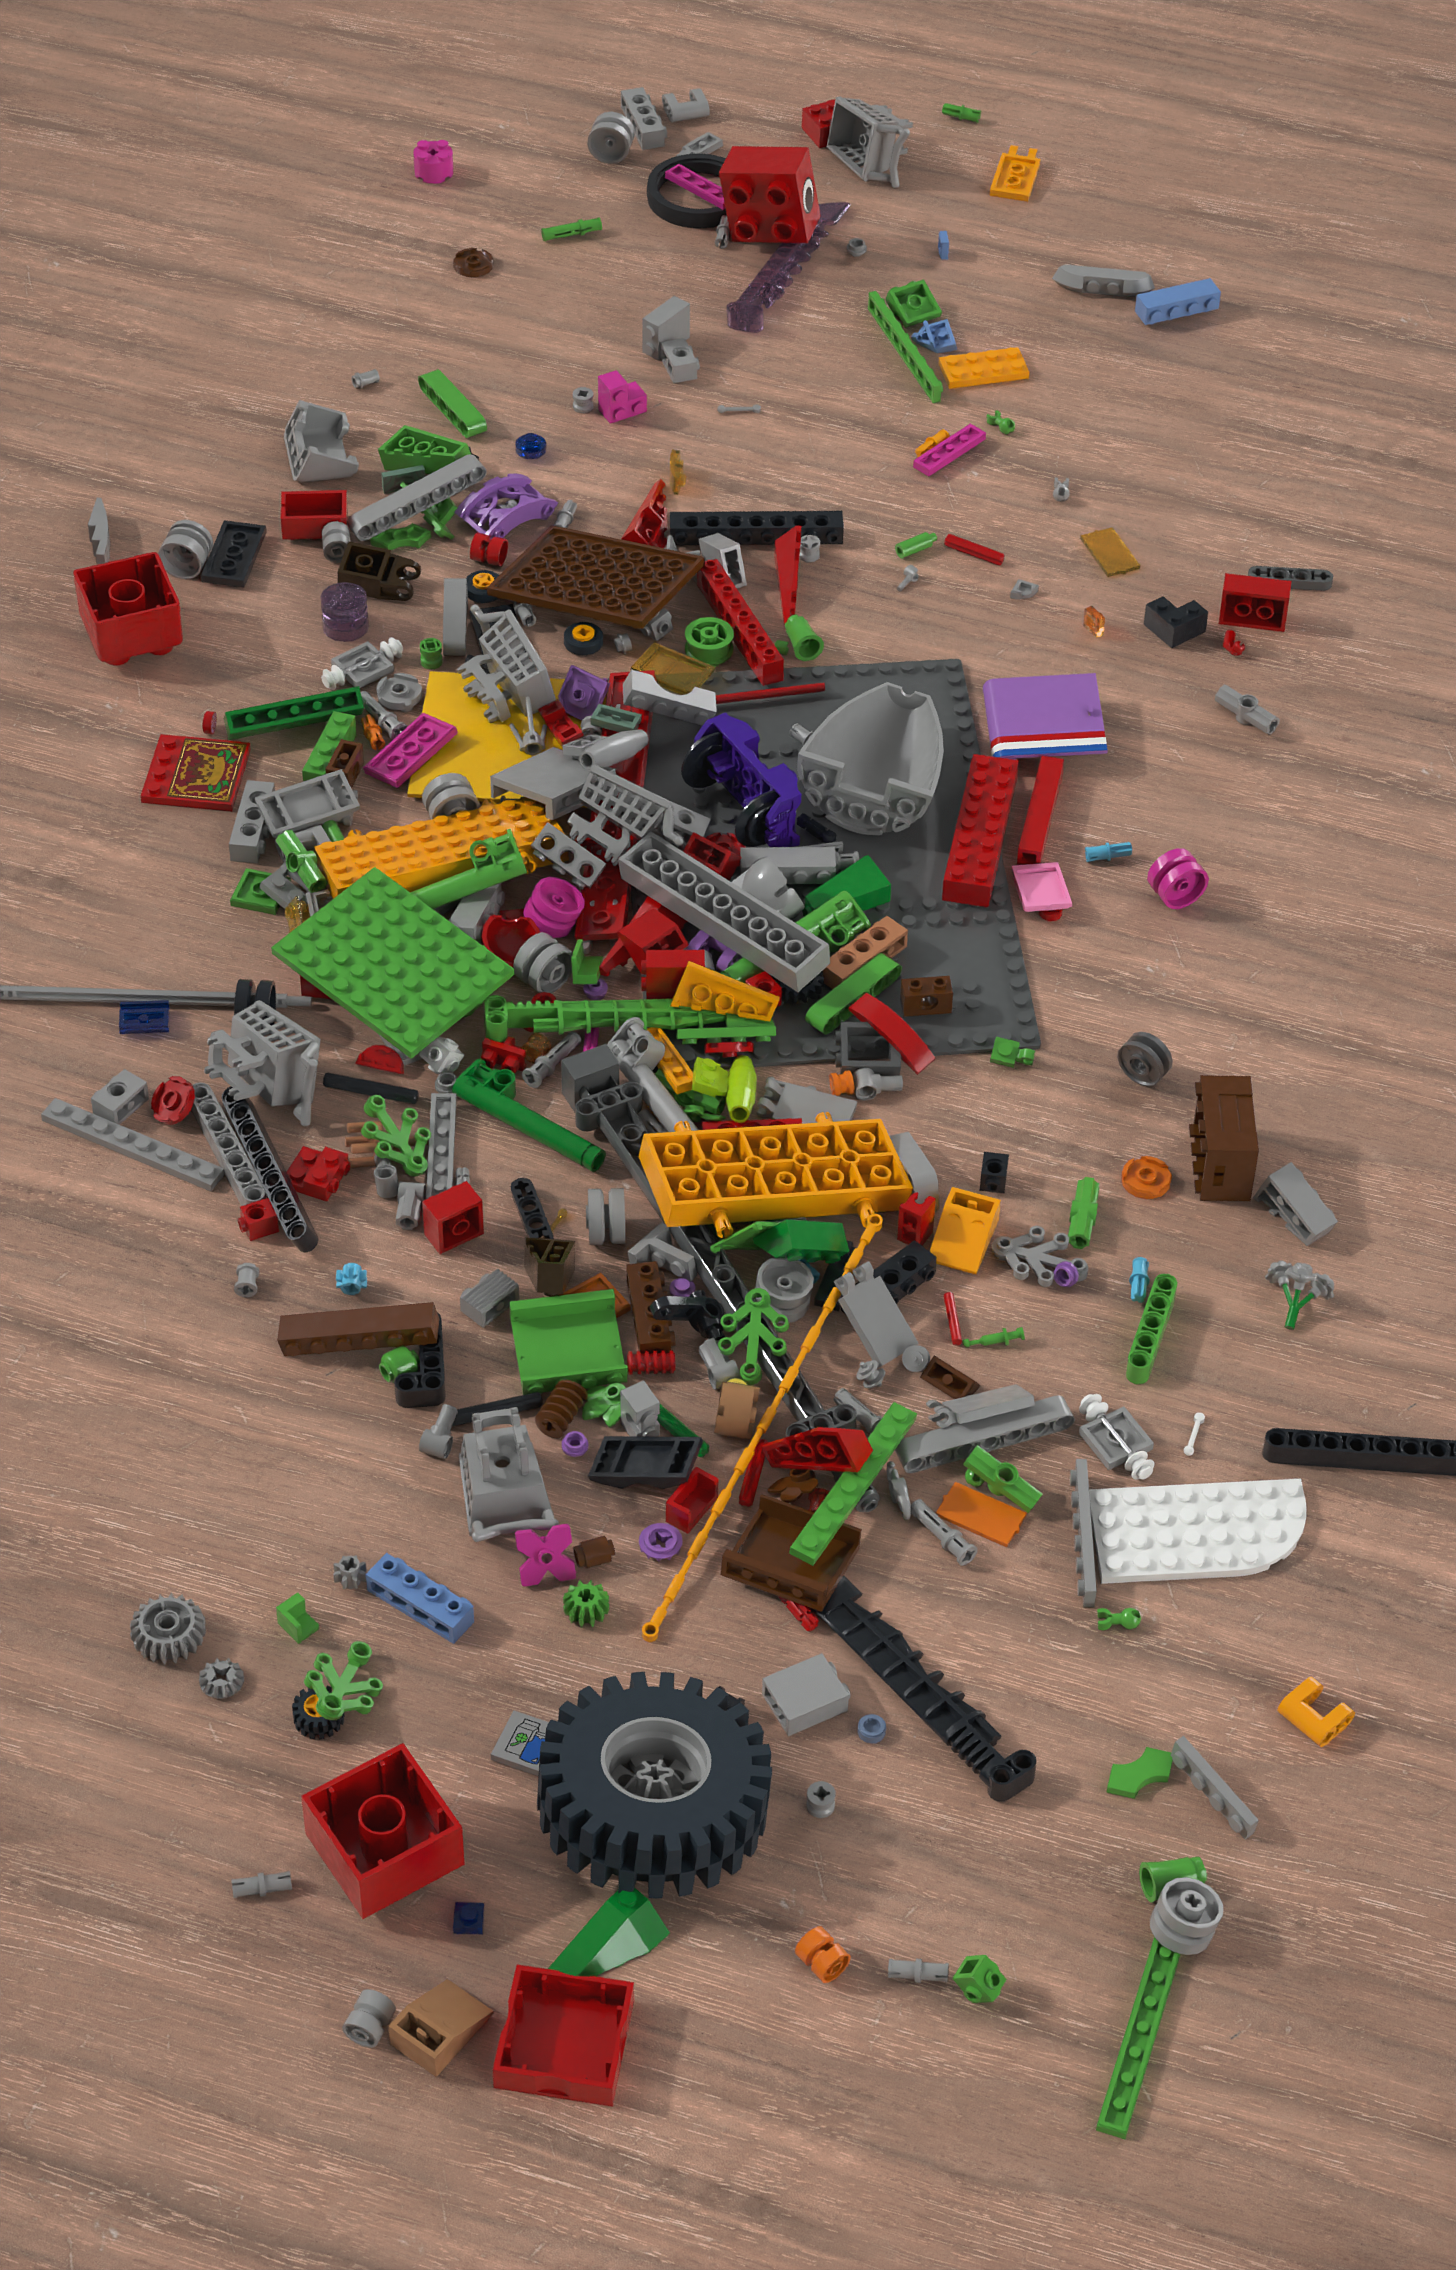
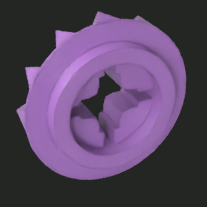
[639,1523,682,1562]

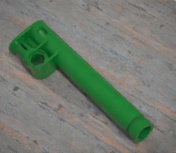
[452,1058,606,1172]

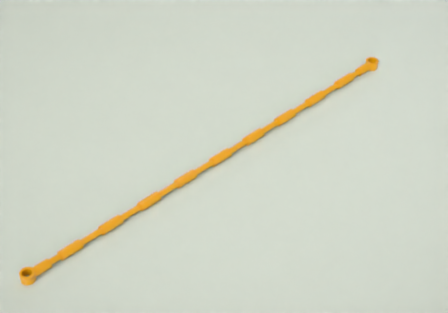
[642,1214,883,1642]

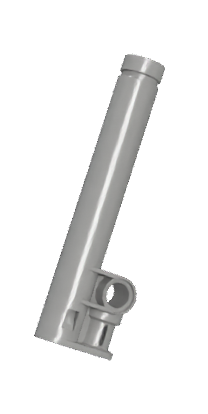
[607,1017,698,1132]

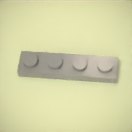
[1171,1736,1259,1839]

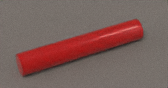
[943,1292,963,1346]

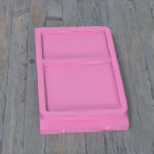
[1012,862,1072,912]

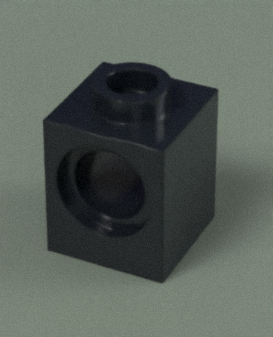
[979,1152,1009,1193]

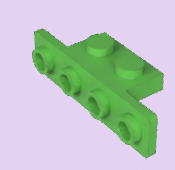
[400,482,458,540]

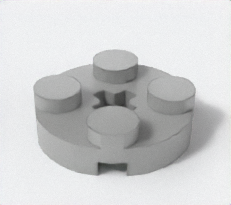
[377,673,422,712]

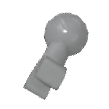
[1053,477,1070,502]

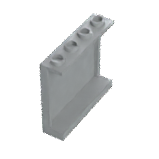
[490,747,616,820]

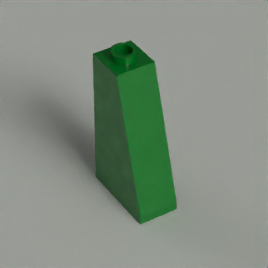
[803,855,891,916]

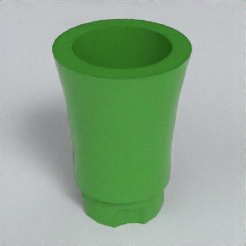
[785,614,824,661]
[1139,1856,1207,1903]

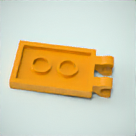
[990,145,1041,202]

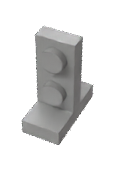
[628,1222,697,1281]

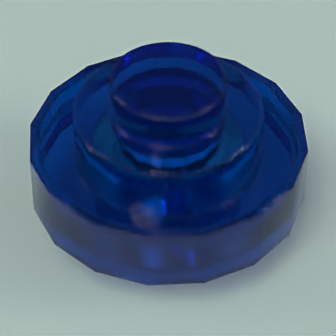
[515,433,547,459]

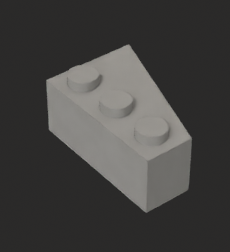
[1253,1162,1338,1246]

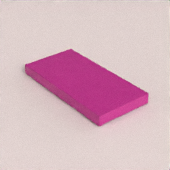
[363,713,458,788]

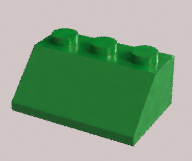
[753,1219,849,1264]

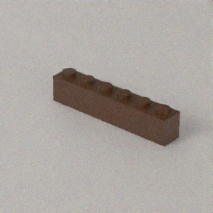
[277,1302,439,1356]

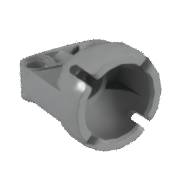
[732,856,805,920]

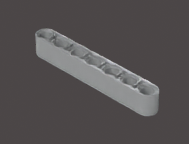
[347,454,486,541]
[191,1082,266,1206]
[895,1395,1075,1473]

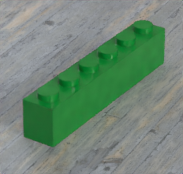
[224,686,364,740]

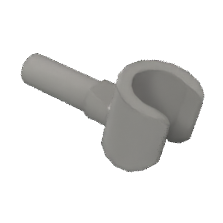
[897,565,919,591]

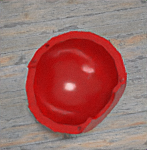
[481,915,540,968]

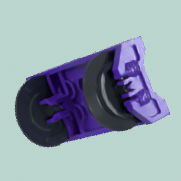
[681,712,802,847]

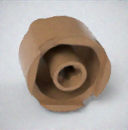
[714,1381,760,1439]

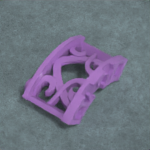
[454,474,558,539]

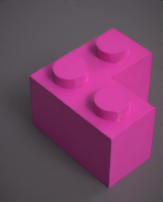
[598,370,647,424]

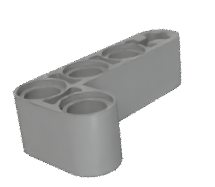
[443,578,468,656]
[889,1132,940,1212]

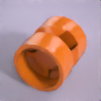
[795,1926,851,1983]

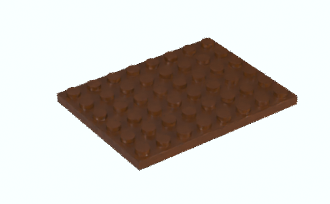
[487,525,705,629]

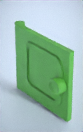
[710,1221,781,1253]

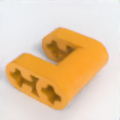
[1277,1676,1355,1747]

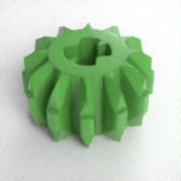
[563,1580,609,1628]

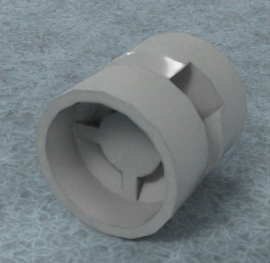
[322,521,350,563]
[342,1989,396,2048]

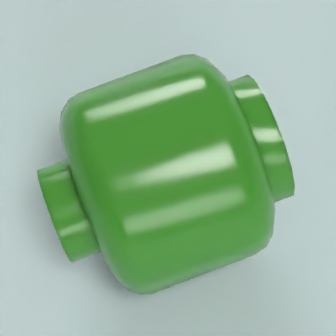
[379,1346,420,1383]

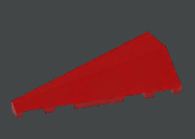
[621,479,668,548]
[774,526,802,630]
[599,896,688,976]

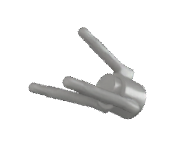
[509,696,547,755]

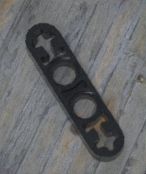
[510,1178,554,1239]

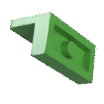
[571,939,603,984]

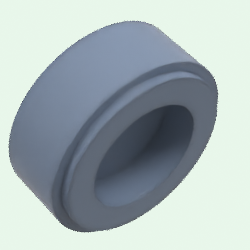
[858,1714,886,1744]

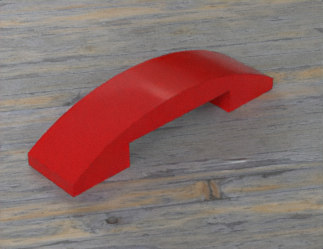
[538,699,584,747]
[849,993,935,1075]

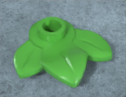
[683,1105,726,1122]
[582,1383,626,1427]

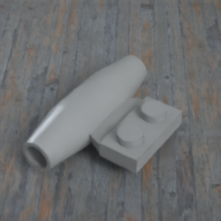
[563,729,648,770]

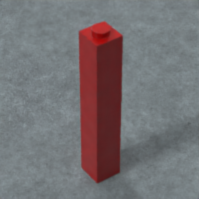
[1017,756,1064,865]

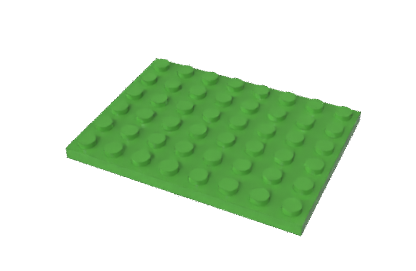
[271,867,514,1059]

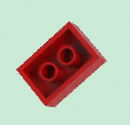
[1218,573,1291,632]

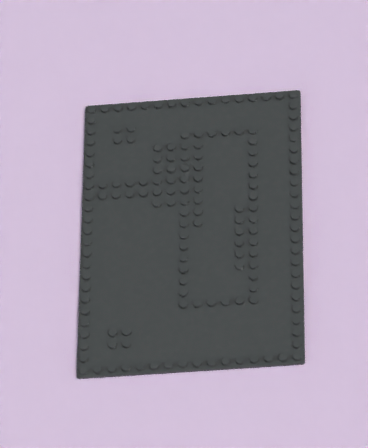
[608,659,1041,1073]

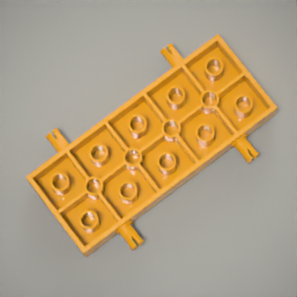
[314,797,569,899]
[638,1112,913,1238]

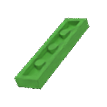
[677,1026,776,1044]

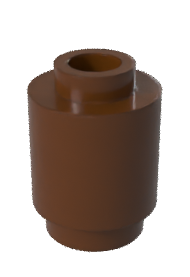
[573,1535,615,1569]

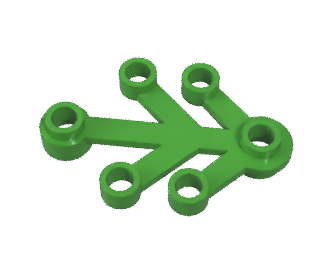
[361,1095,431,1177]
[718,1288,789,1385]
[304,1641,383,1720]

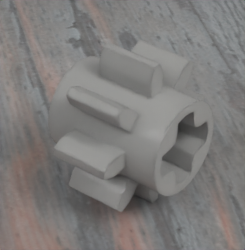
[333,1555,367,1590]

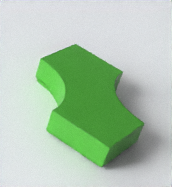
[370,523,431,550]
[1106,1747,1173,1799]

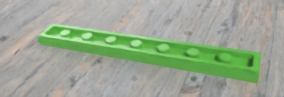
[1096,1937,1181,2139]

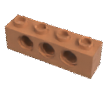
[822,916,908,989]

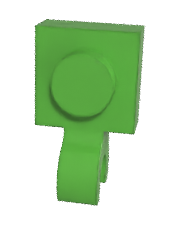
[990,1037,1035,1068]

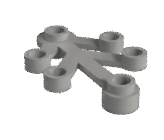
[992,1226,1088,1287]

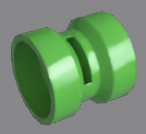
[420,638,443,669]

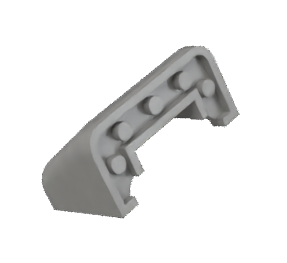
[284,400,359,483]

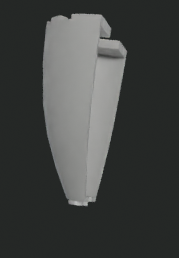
[797,682,944,835]

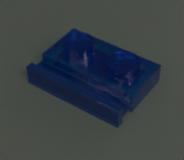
[119,1000,170,1034]

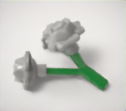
[1265,1261,1334,1330]

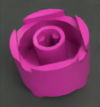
[413,140,454,184]

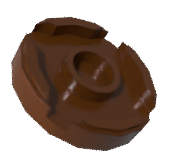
[453,248,494,278]

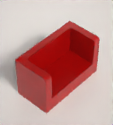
[666,1467,719,1534]

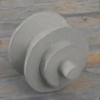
[902,1345,930,1372]
[856,1360,885,1388]

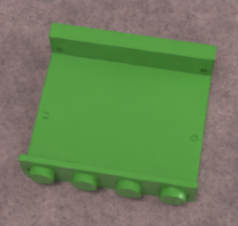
[510,1289,628,1395]

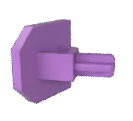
[558,665,611,720]

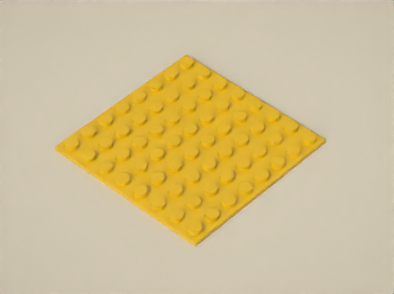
[407,671,608,808]

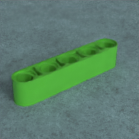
[418,369,487,438]
[805,953,902,1035]
[1126,1274,1177,1384]

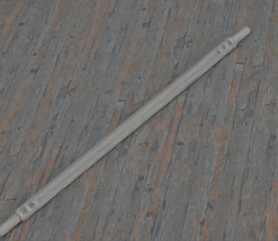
[0,985,312,1008]

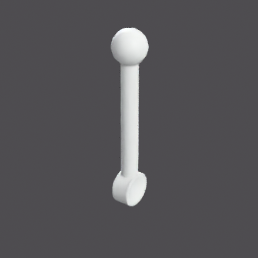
[1184,1413,1205,1456]

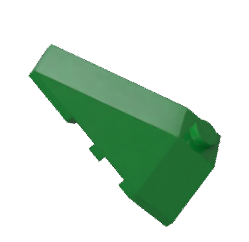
[548,1888,670,1976]

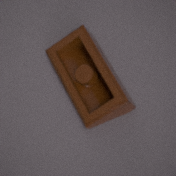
[920,1355,980,1399]

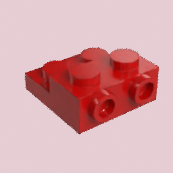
[286,1146,351,1202]

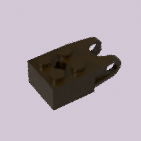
[337,541,422,601]

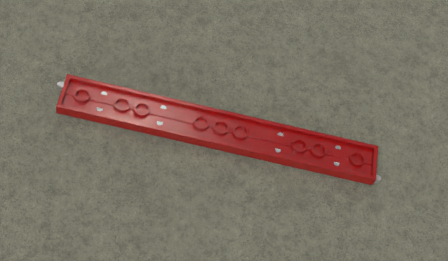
[575,670,657,954]

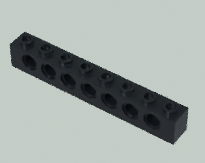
[670,511,844,545]

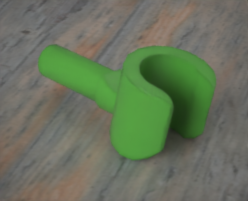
[775,640,789,655]

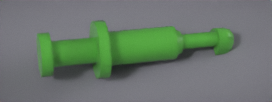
[962,1327,1025,1347]

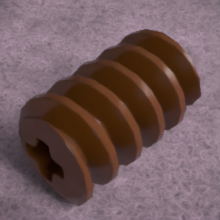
[535,1380,588,1439]

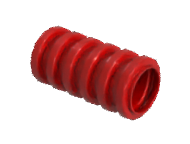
[627,1350,676,1375]

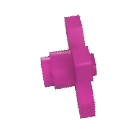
[515,1524,576,1587]

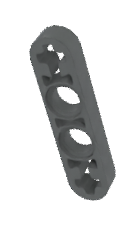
[1248,566,1333,591]

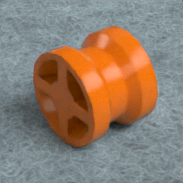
[829,1070,854,1096]

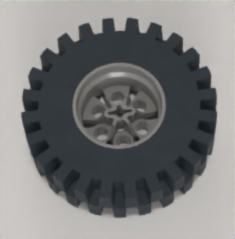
[537,1672,772,1899]

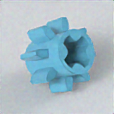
[336,1263,367,1295]

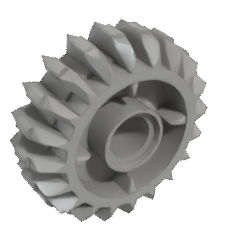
[130,1593,206,1665]

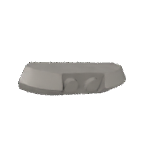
[1052,264,1155,297]

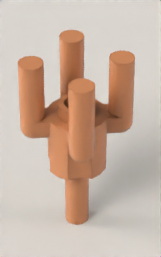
[345,1121,429,1168]

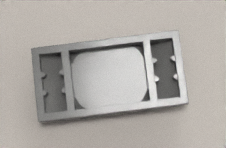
[255,769,360,837]

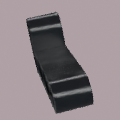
[394,1312,446,1408]

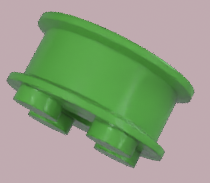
[685,617,734,667]

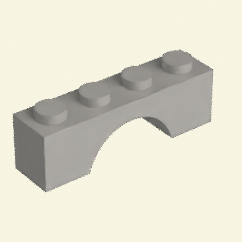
[623,669,717,725]

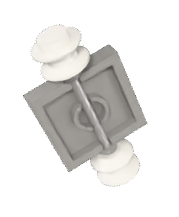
[321,637,403,690]
[1079,1394,1155,1480]

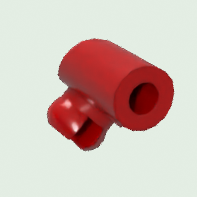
[1223,630,1245,656]

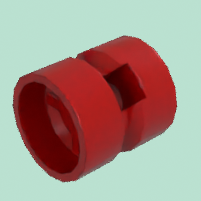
[470,532,508,567]

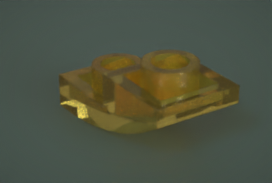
[670,449,686,495]

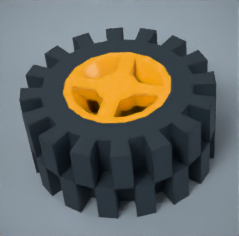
[292,1686,345,1740]

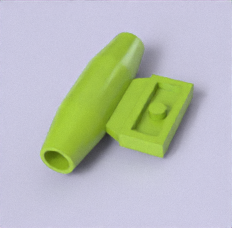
[692,1055,757,1123]

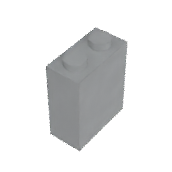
[642,296,690,360]
[762,1653,851,1736]

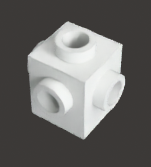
[419,1037,464,1075]

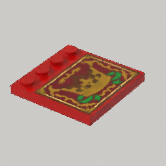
[140,734,251,812]

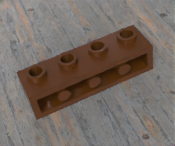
[626,1261,676,1354]

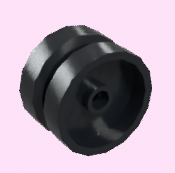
[234,979,276,1030]

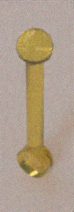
[540,1208,568,1239]

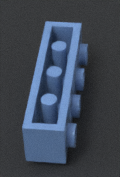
[1135,278,1221,325]
[366,1553,474,1644]

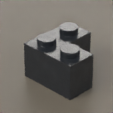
[1144,596,1208,648]

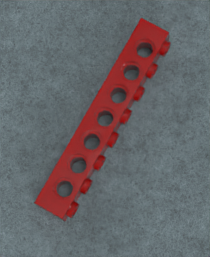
[697,559,784,686]

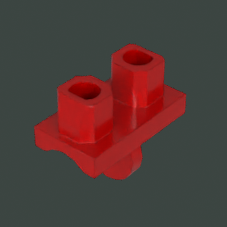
[481,1036,526,1074]

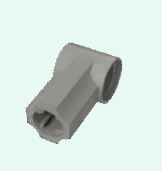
[396,1182,426,1230]
[699,1338,740,1390]

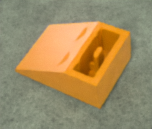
[930,1187,1001,1275]

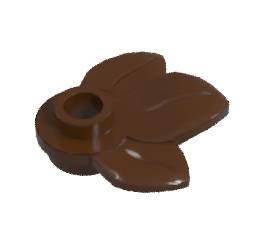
[767,1469,819,1503]

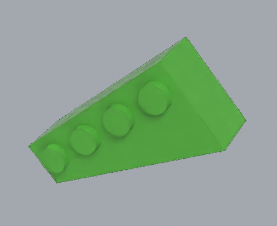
[378,425,471,474]

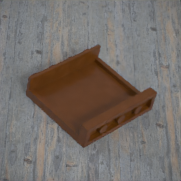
[720,1494,862,1612]

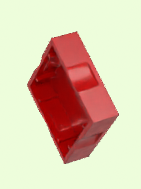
[492,1964,634,2107]

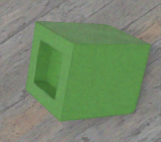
[276,1592,319,1644]

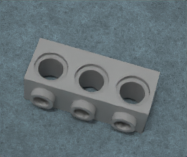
[531,822,606,889]

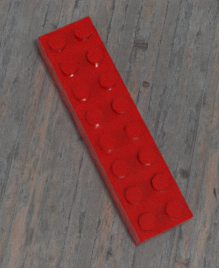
[942,754,1019,907]

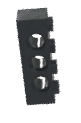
[841,1240,937,1314]

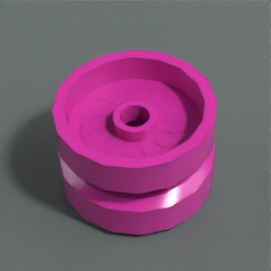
[1147,848,1209,909]
[524,877,585,938]

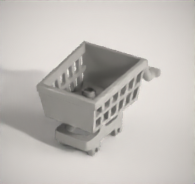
[827,96,913,188]
[457,604,556,723]
[567,765,685,867]
[204,1000,321,1127]
[459,1407,559,1542]

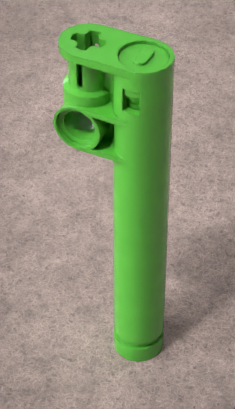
[410,828,527,909]
[720,891,871,983]

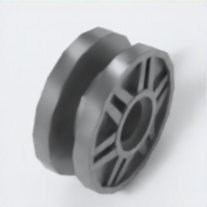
[1117,1032,1173,1087]

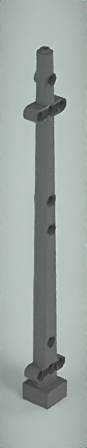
[561,1044,880,1512]

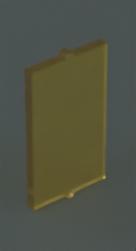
[1080,527,1140,577]

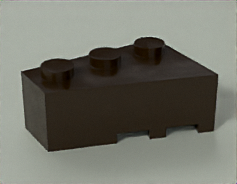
[524,1237,576,1297]

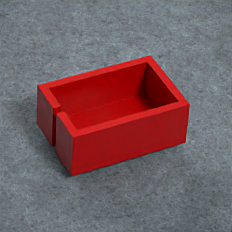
[281,490,348,540]

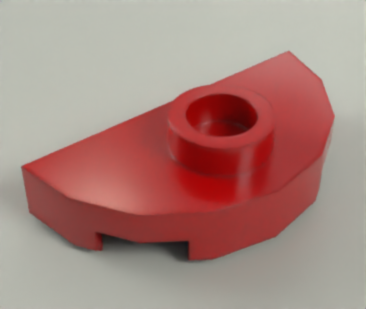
[704,1042,753,1057]
[355,1045,404,1074]

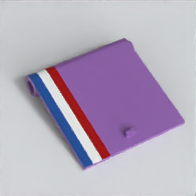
[983,673,1108,760]

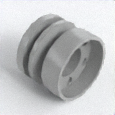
[158,520,213,579]

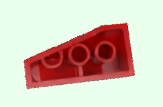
[761,1427,873,1472]

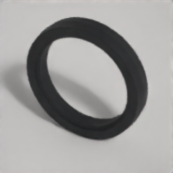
[647,154,727,228]

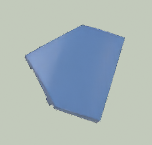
[911,319,957,353]

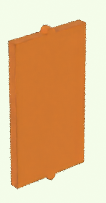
[935,1482,1027,1547]

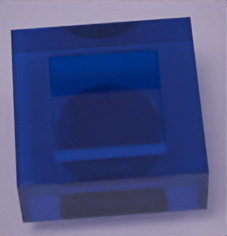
[453,1902,485,1935]

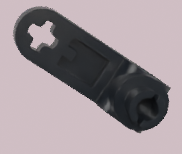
[650,1290,726,1340]

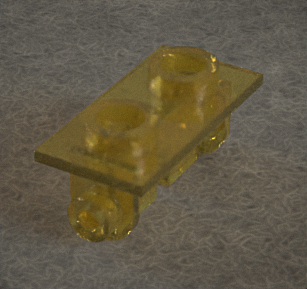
[285,896,310,933]

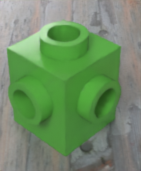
[952,1955,1007,2003]

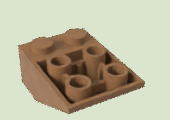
[388,1979,494,2077]

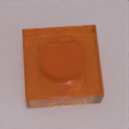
[1083,606,1105,638]

